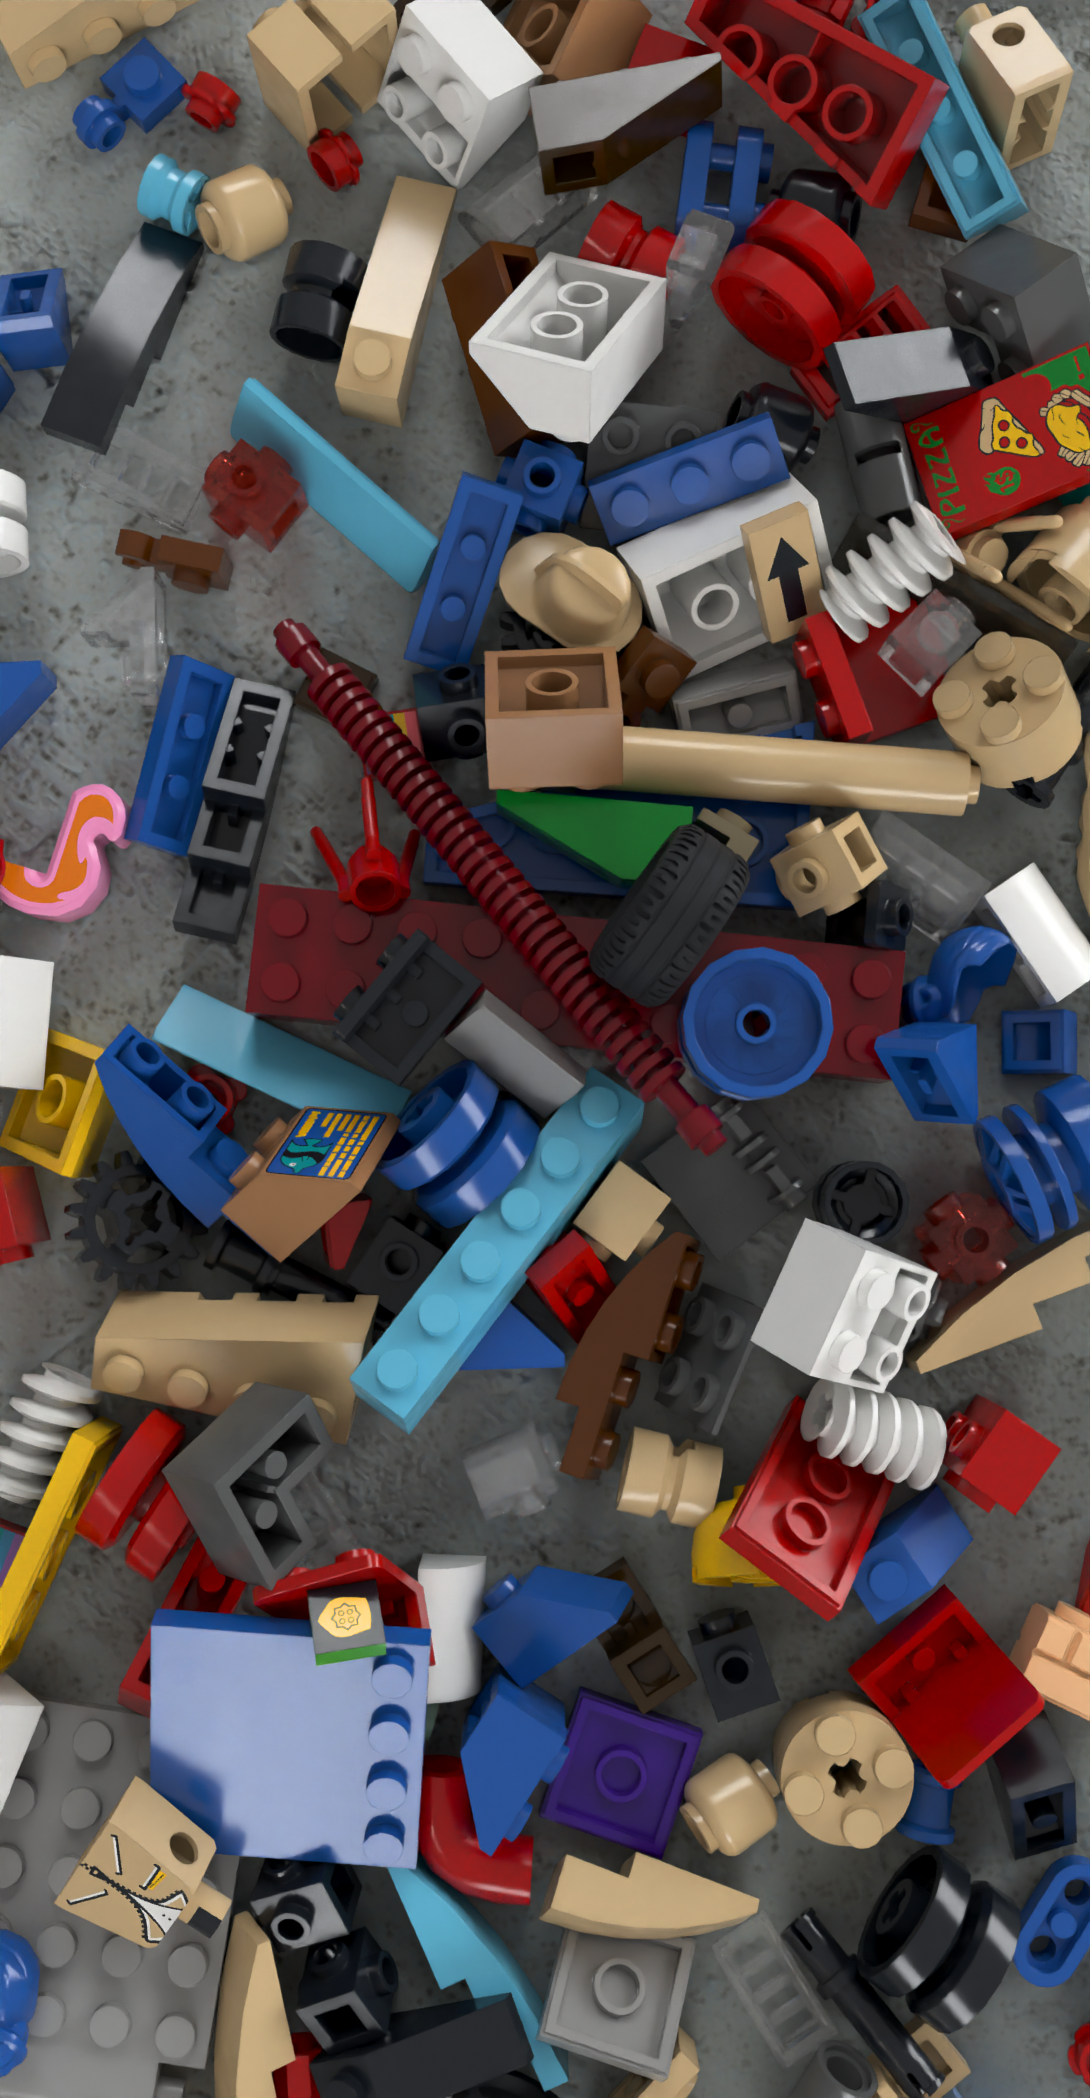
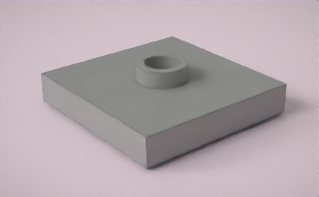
[535,1927,696,2083]

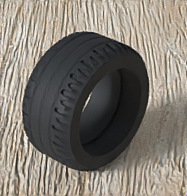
[589,824,750,1008]

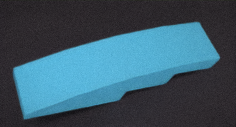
[387,1852,569,2092]

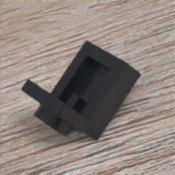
[824,880,913,951]

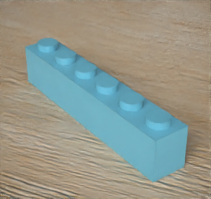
[349,1067,645,1435]

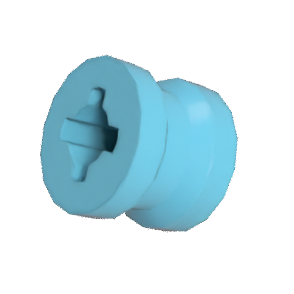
[137,153,210,236]

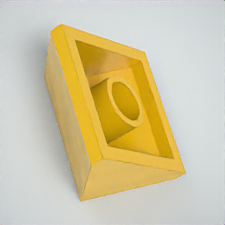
[0,1028,116,1178]

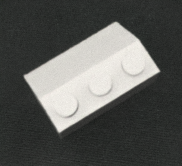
[469,252,667,444]
[616,472,833,679]

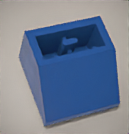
[460,1662,570,1856]

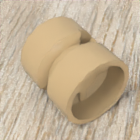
[616,1426,723,1529]

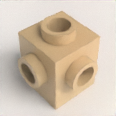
[769,811,888,917]

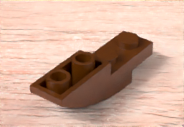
[555,1231,704,1480]

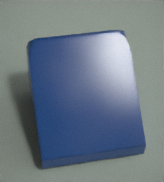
[1002,1009,1077,1075]

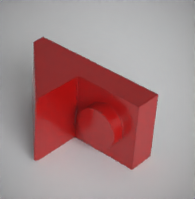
[525,1229,616,1345]

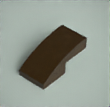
[594,1556,698,1714]

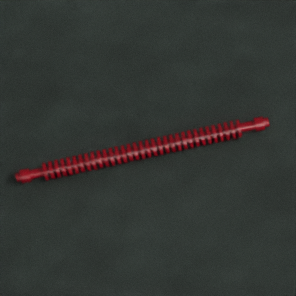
[273,618,727,1157]

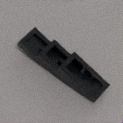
[41,222,204,456]
[172,678,296,945]

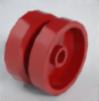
[710,198,876,370]
[75,1407,196,1583]

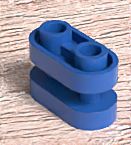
[674,120,774,252]

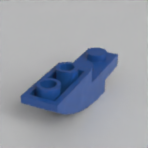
[94,1024,272,1257]

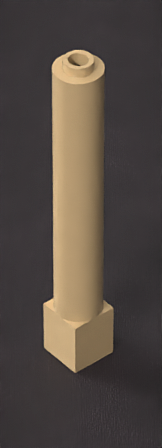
[535,726,981,816]

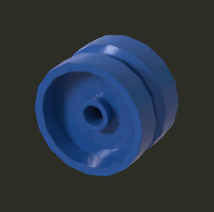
[676,947,834,1101]
[375,1060,540,1229]

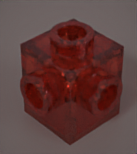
[201,438,309,554]
[913,1191,1019,1286]

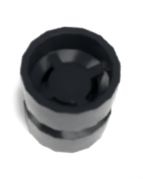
[269,240,368,363]
[812,1161,910,1245]

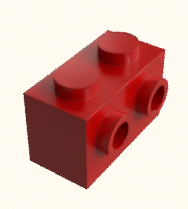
[942,1394,1062,1515]

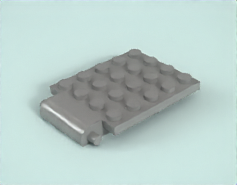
[0,1693,242,2098]

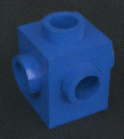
[496,438,590,537]

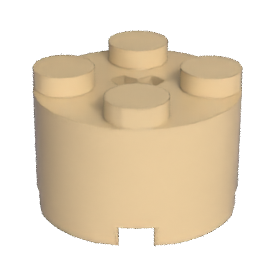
[1007,496,1090,652]
[932,631,1083,788]
[772,1690,914,1849]

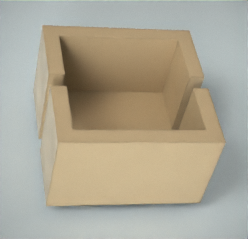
[246,0,398,151]

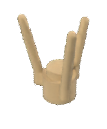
[950,515,1073,632]

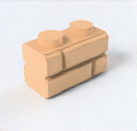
[1009,1601,1090,1721]

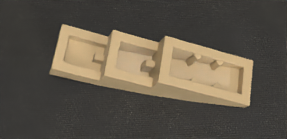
[904,1221,1090,1374]
[214,1910,296,2098]

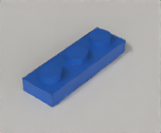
[588,411,790,546]
[403,471,524,671]
[124,655,235,857]

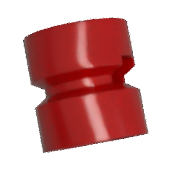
[577,199,690,302]

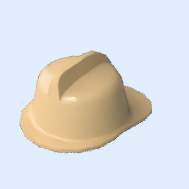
[499,532,643,652]

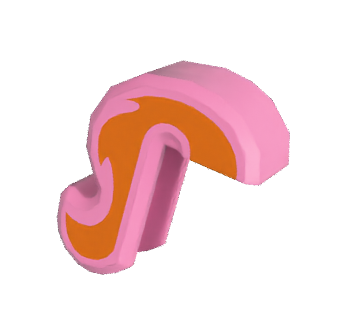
[0,784,132,923]

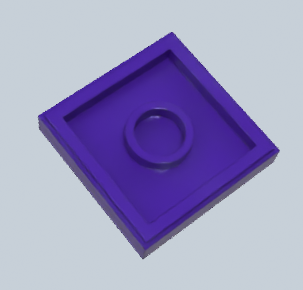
[539,1686,703,1860]

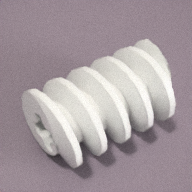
[819,501,966,643]
[0,1362,105,1509]
[800,1378,947,1491]

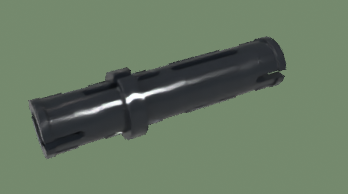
[780,1907,946,2098]

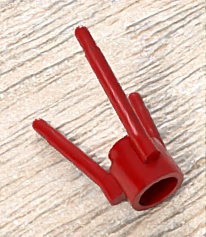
[310,777,421,912]

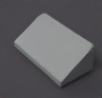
[668,658,804,736]
[443,989,586,1118]

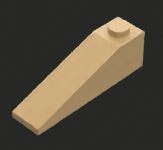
[335,175,457,428]

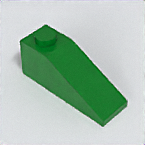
[496,789,693,889]

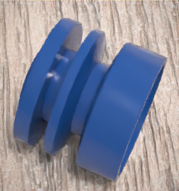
[973,1075,1090,1245]

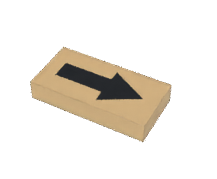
[739,501,827,644]

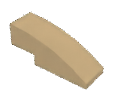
[539,1852,760,1939]

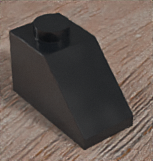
[985,1710,1077,1861]

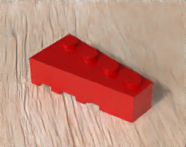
[684,0,950,210]

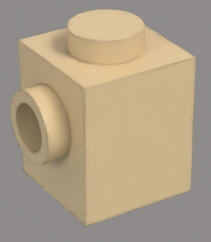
[572,1160,671,1263]

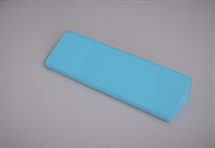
[857,0,1029,240]
[230,377,439,593]
[151,984,412,1116]

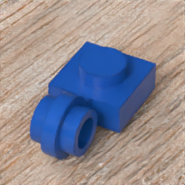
[72,37,188,152]

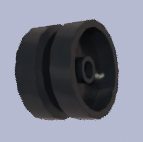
[856,1845,1021,2034]

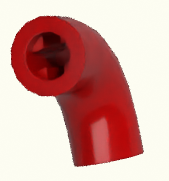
[419,1755,534,1906]

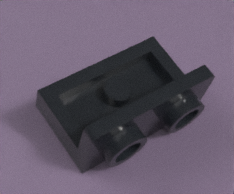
[333,928,484,1087]

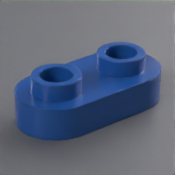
[1012,1855,1090,1987]

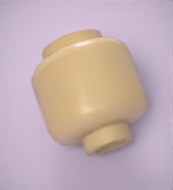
[195,164,293,262]
[680,1753,780,1856]

